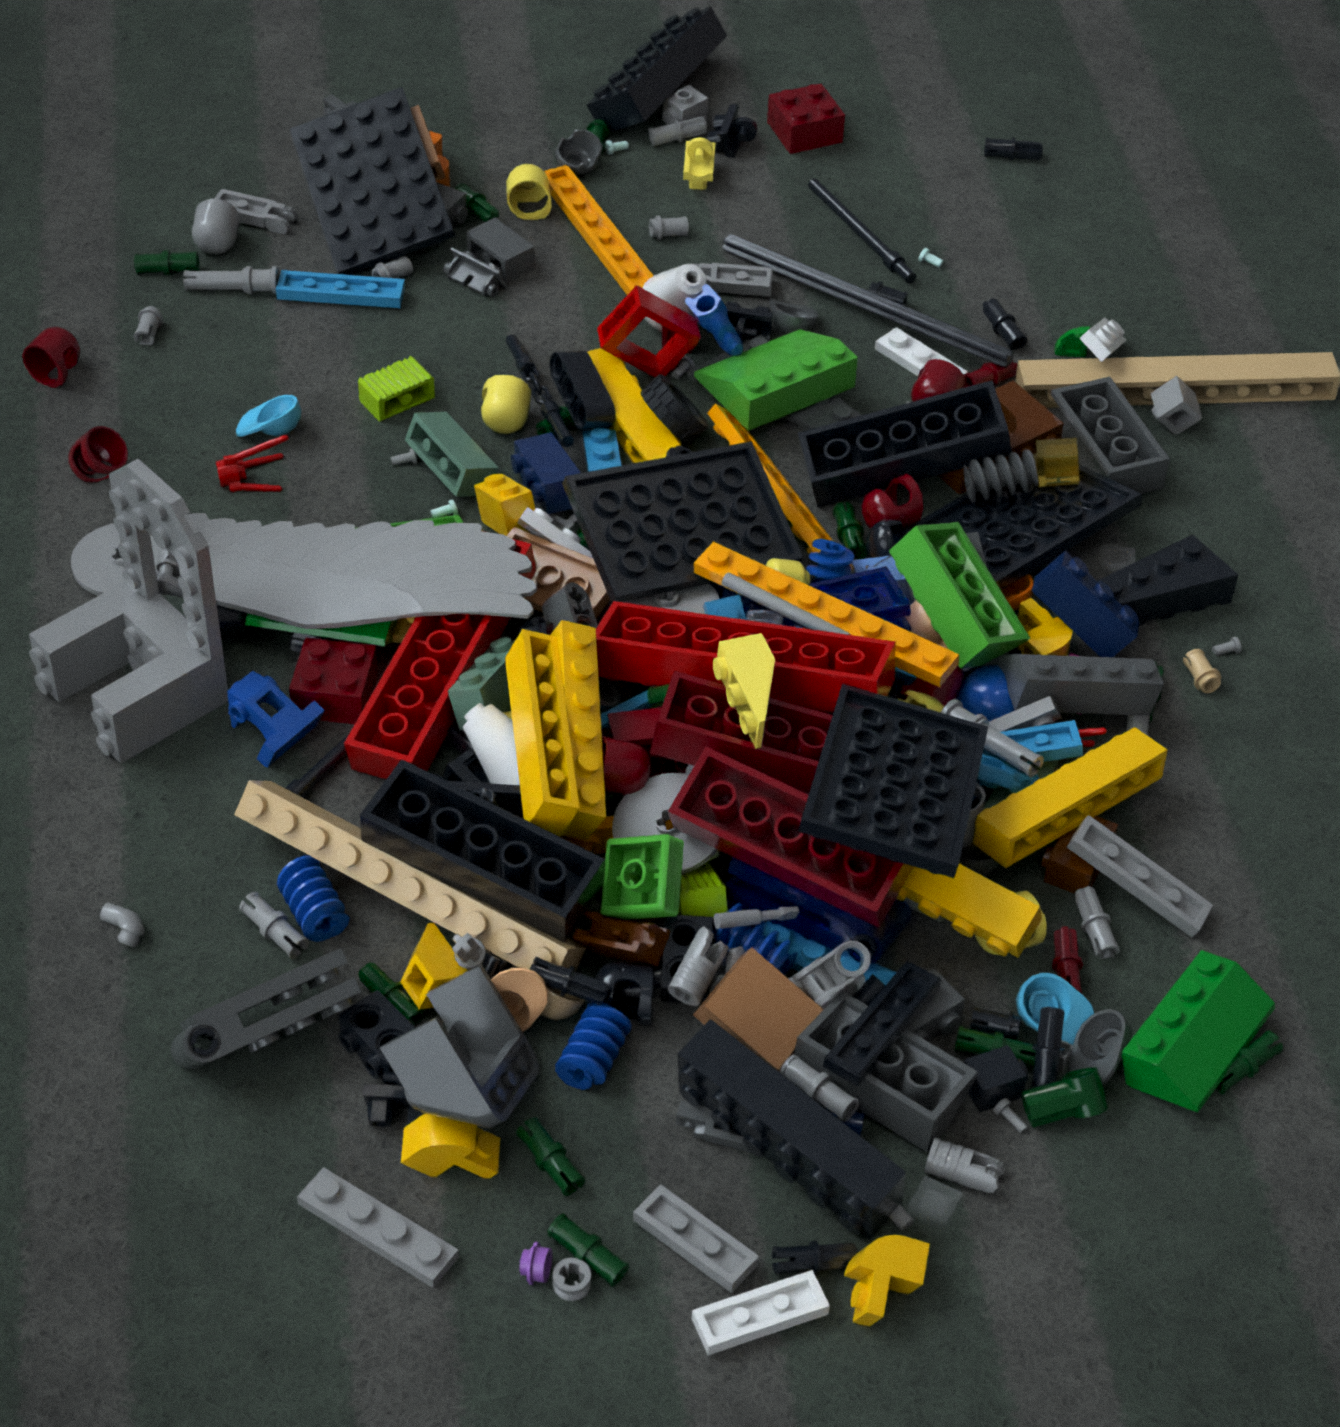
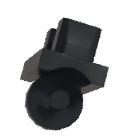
[707,104,758,158]
[725,301,773,343]
[363,1072,425,1127]

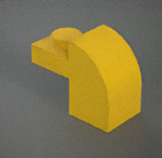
[1018,598,1073,656]
[401,1114,500,1178]
[844,1235,930,1326]

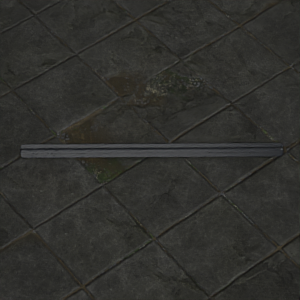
[723,234,1014,368]

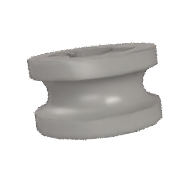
[552,1257,591,1301]

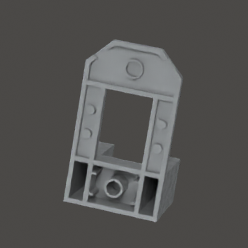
[29,459,228,764]

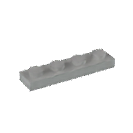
[1067,815,1213,937]
[297,1167,459,1288]

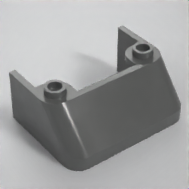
[380,964,539,1128]

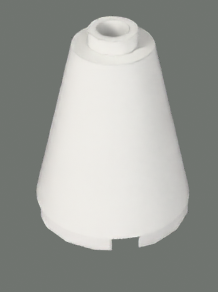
[643,264,706,332]
[463,703,520,785]

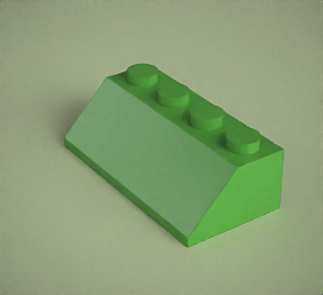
[889,522,1030,669]

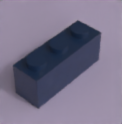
[511,433,581,514]
[1032,551,1139,658]

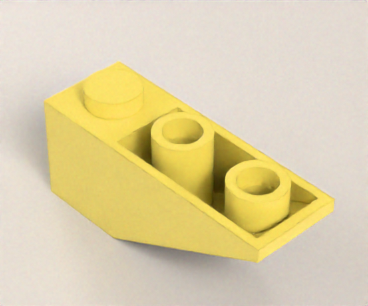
[713,633,775,748]

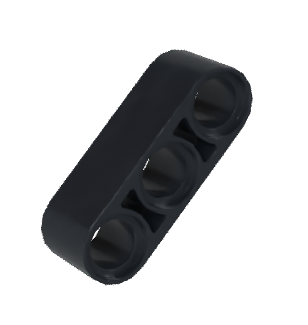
[549,350,615,429]

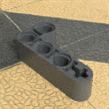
[542,582,621,714]

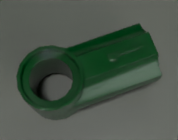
[1021,1067,1108,1127]

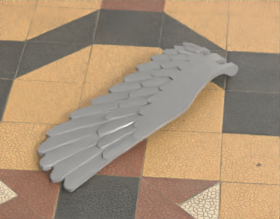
[156,513,537,629]

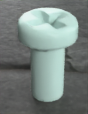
[604,140,629,155]
[919,248,944,268]
[430,500,458,518]

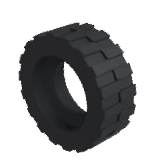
[640,374,709,445]

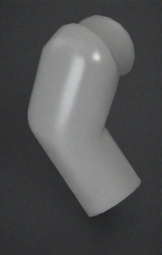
[100,902,145,947]

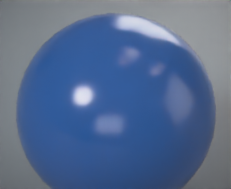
[956,665,1015,721]

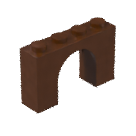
[938,381,1064,495]

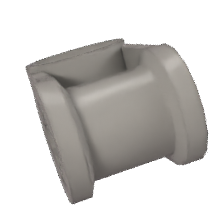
[792,941,870,1006]

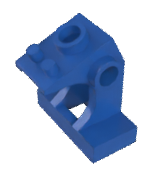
[227,671,325,768]

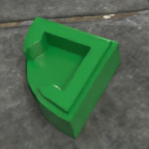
[1054,326,1090,357]

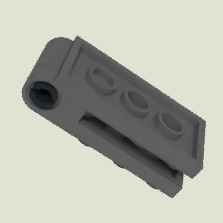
[171,948,361,1070]

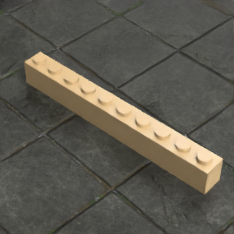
[1015,352,1340,408]
[234,780,586,972]

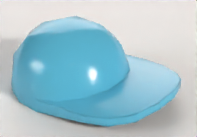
[236,395,301,437]
[1016,973,1094,1045]

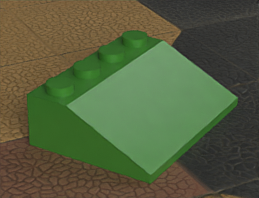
[694,329,858,431]

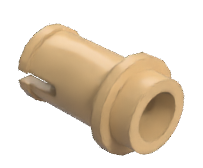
[1183,649,1221,693]

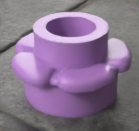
[520,1242,552,1285]

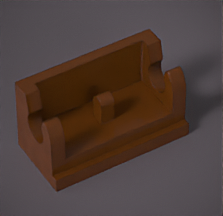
[572,910,671,968]

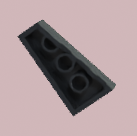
[1097,534,1238,626]

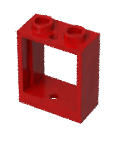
[597,285,701,378]

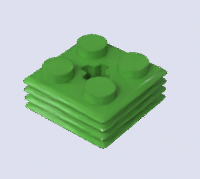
[601,834,684,920]

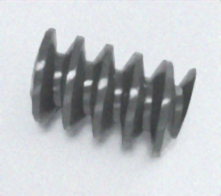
[964,449,1038,503]

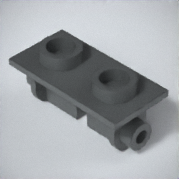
[443,247,507,297]

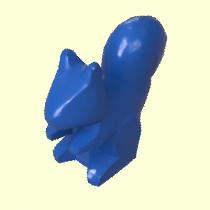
[685,284,743,356]

